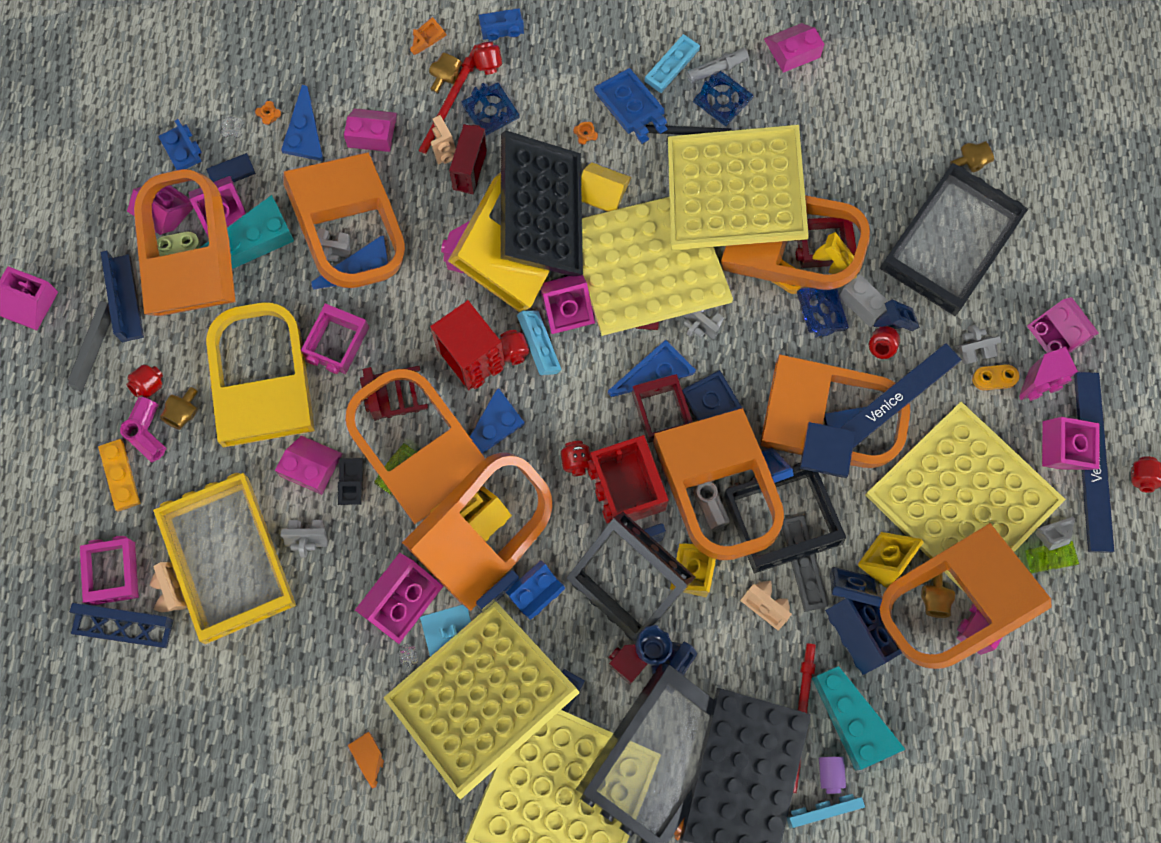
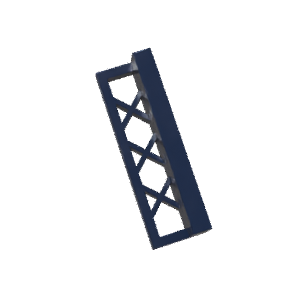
[100,250,144,343]
[69,603,174,649]

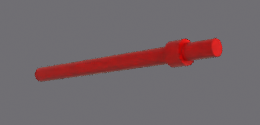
[419,45,477,154]
[793,643,816,794]

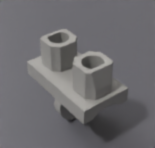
[316,228,351,263]
[683,309,724,339]
[953,324,1001,364]
[281,520,328,558]

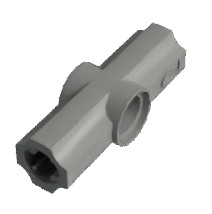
[691,481,730,531]

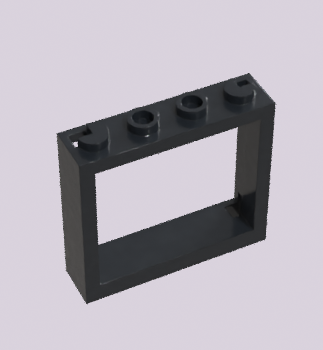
[724,463,846,574]
[566,512,696,642]

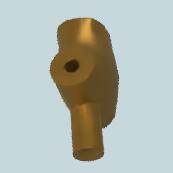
[429,52,462,93]
[950,141,994,172]
[160,387,198,430]
[921,573,955,618]

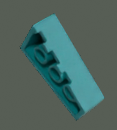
[200,195,294,269]
[812,666,906,771]

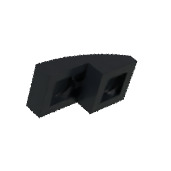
[338,458,364,505]

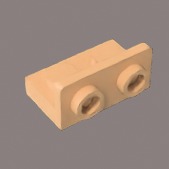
[431,115,456,165]

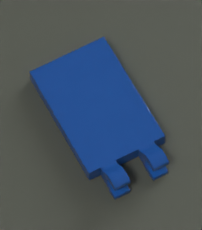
[594,68,667,144]

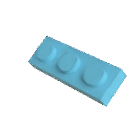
[644,34,700,93]
[517,311,562,375]
[787,794,865,828]

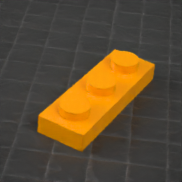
[98,439,141,512]

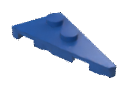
[281,85,323,161]
[311,236,388,290]
[608,340,696,398]
[470,389,525,454]

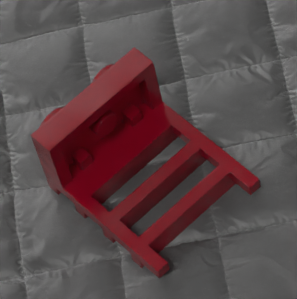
[360,365,428,421]

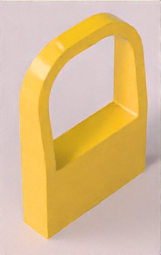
[448,172,549,312]
[206,303,315,448]

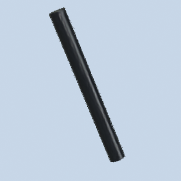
[646,124,732,135]

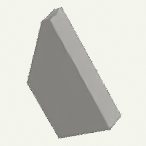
[1035,517,1075,551]

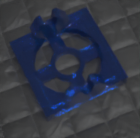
[693,70,753,127]
[461,82,520,136]
[797,288,849,338]

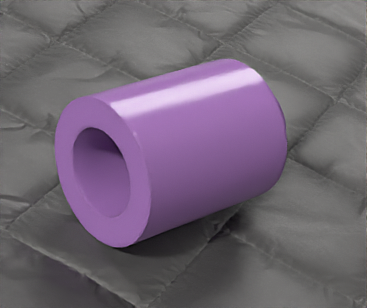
[819,757,846,794]

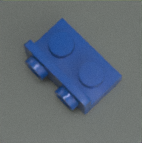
[479,8,524,41]
[158,119,202,170]
[505,561,565,620]

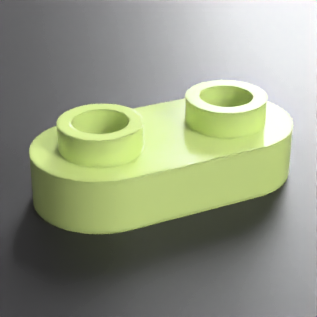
[157,232,200,256]

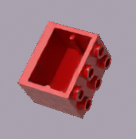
[430,300,505,391]
[587,435,669,524]

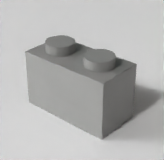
[839,274,888,328]

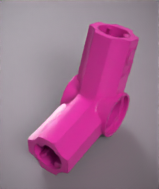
[120,397,167,463]

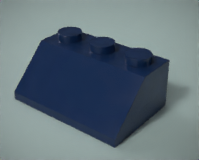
[825,598,902,675]

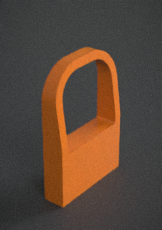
[283,152,405,288]
[134,169,236,316]
[721,195,870,290]
[760,354,910,468]
[346,369,485,525]
[653,408,784,560]
[402,453,552,611]
[880,523,1052,669]

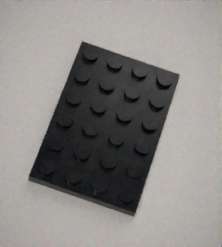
[501,130,583,276]
[680,688,811,843]

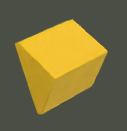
[581,162,631,212]
[858,532,924,588]
[670,543,716,597]

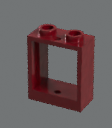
[449,124,487,195]
[794,217,857,268]
[632,374,693,443]

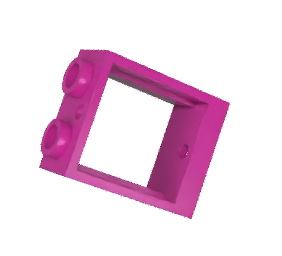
[301,303,369,374]
[80,536,139,606]

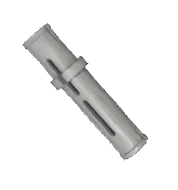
[686,48,749,84]

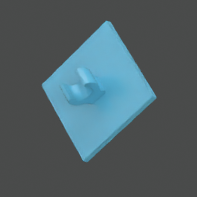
[420,605,471,657]

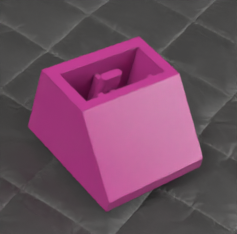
[0,266,58,331]
[1027,297,1099,353]
[1019,347,1078,401]

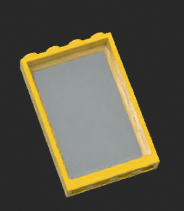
[153,473,297,644]

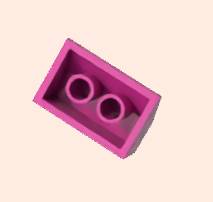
[355,553,444,644]

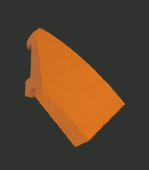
[410,17,447,55]
[348,732,384,788]

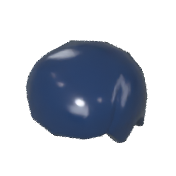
[635,625,673,666]

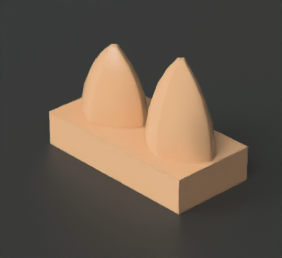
[150,562,187,612]
[740,581,792,631]

